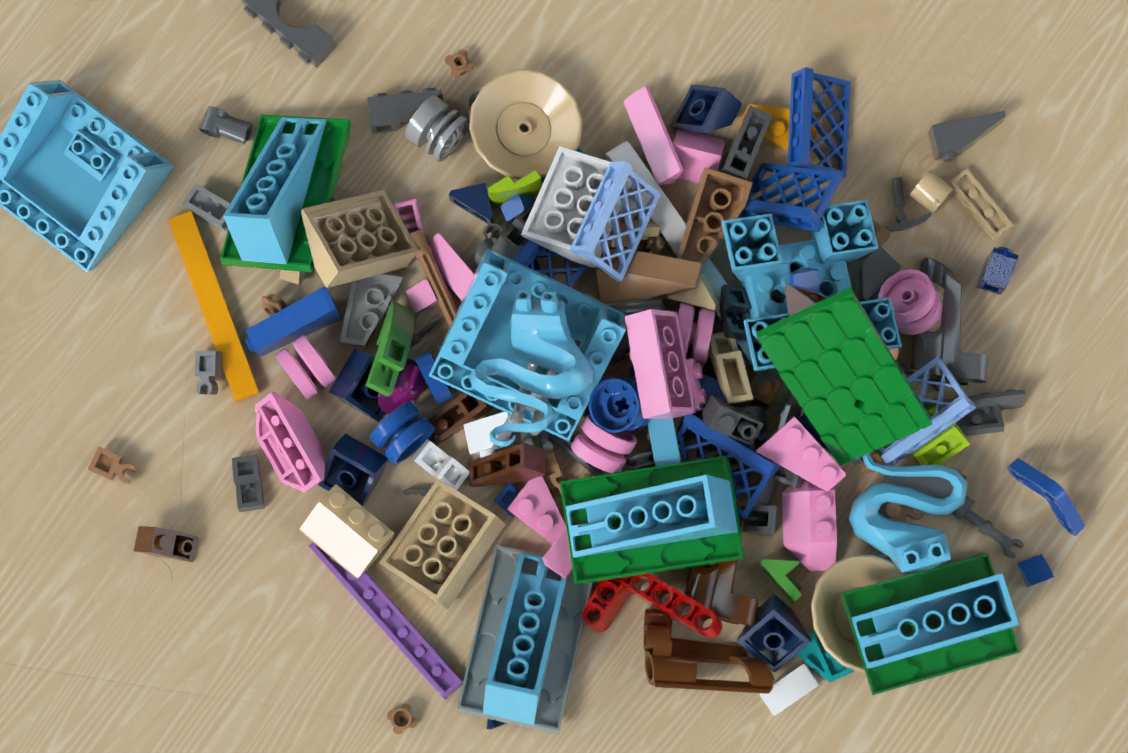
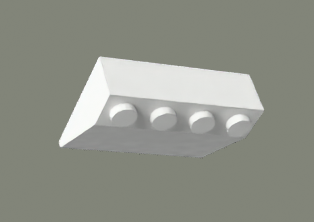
[521,146,631,268]

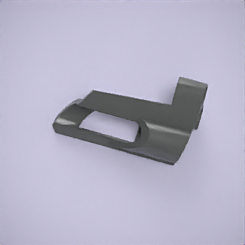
[911,257,988,386]

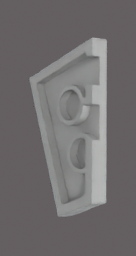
[340,274,404,348]

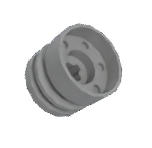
[404,95,470,162]

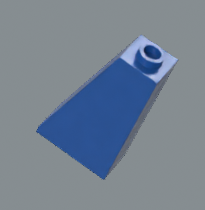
[245,287,342,357]

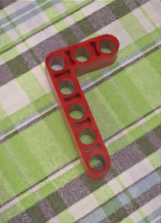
[582,574,722,638]

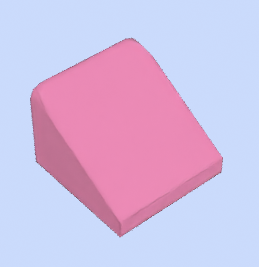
[405,279,438,314]

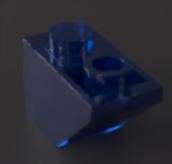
[977,247,1019,295]

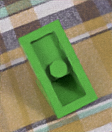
[759,559,802,604]

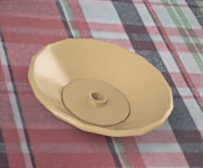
[469,69,582,179]
[811,554,907,673]

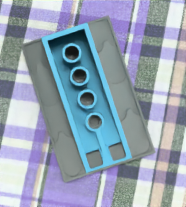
[457,545,593,735]

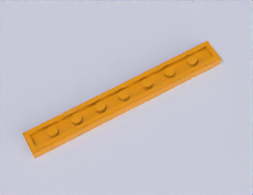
[168,210,260,403]

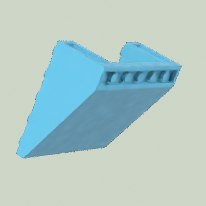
[0,80,174,272]
[429,248,626,441]

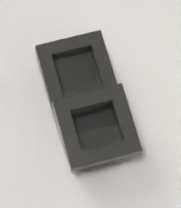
[232,454,265,512]

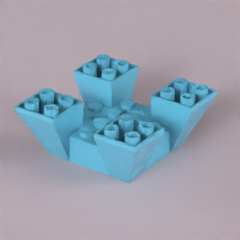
[722,200,902,371]

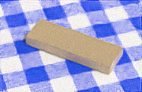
[947,168,1014,242]

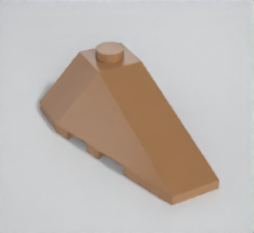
[677,167,753,264]
[596,248,703,304]

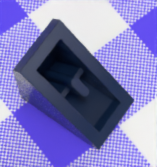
[448,183,494,225]

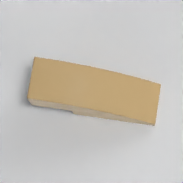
[708,332,753,404]

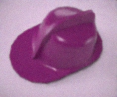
[378,358,425,415]

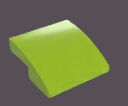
[487,170,542,208]
[913,403,970,465]

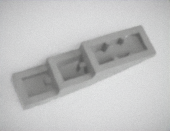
[182,184,230,233]

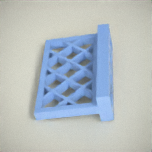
[570,161,661,281]
[878,356,977,466]

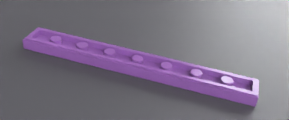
[309,542,463,700]

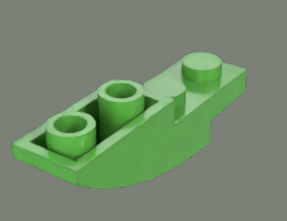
[365,301,415,397]

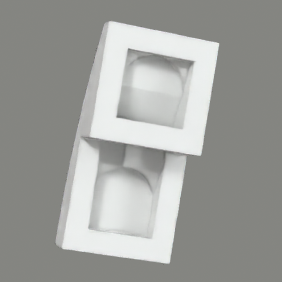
[411,440,470,490]
[759,663,820,716]

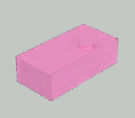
[625,309,696,419]

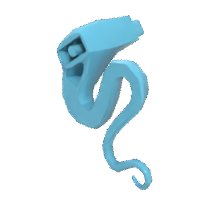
[469,290,594,446]
[849,453,968,572]

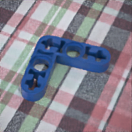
[1007,458,1085,536]

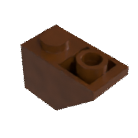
[134,526,198,562]

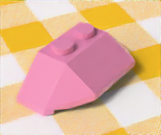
[255,392,327,493]
[781,478,837,571]

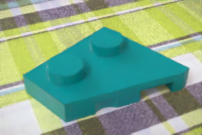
[796,631,854,683]

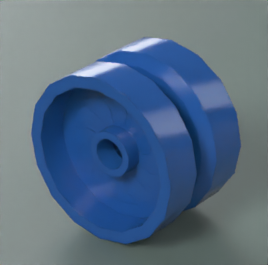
[369,401,435,466]

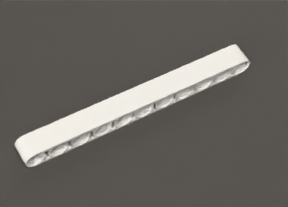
[605,141,767,373]

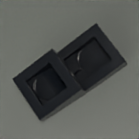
[720,284,751,341]

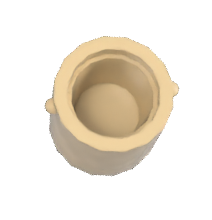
[910,170,954,214]

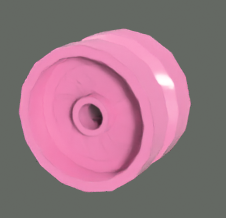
[878,269,943,335]
[678,303,716,364]
[274,335,336,401]
[571,414,637,473]

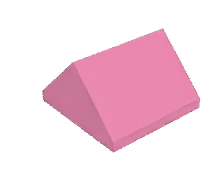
[673,130,726,184]

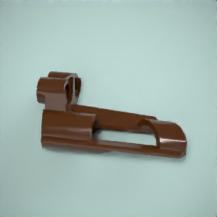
[684,502,759,626]
[643,608,774,694]

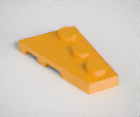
[738,104,825,151]

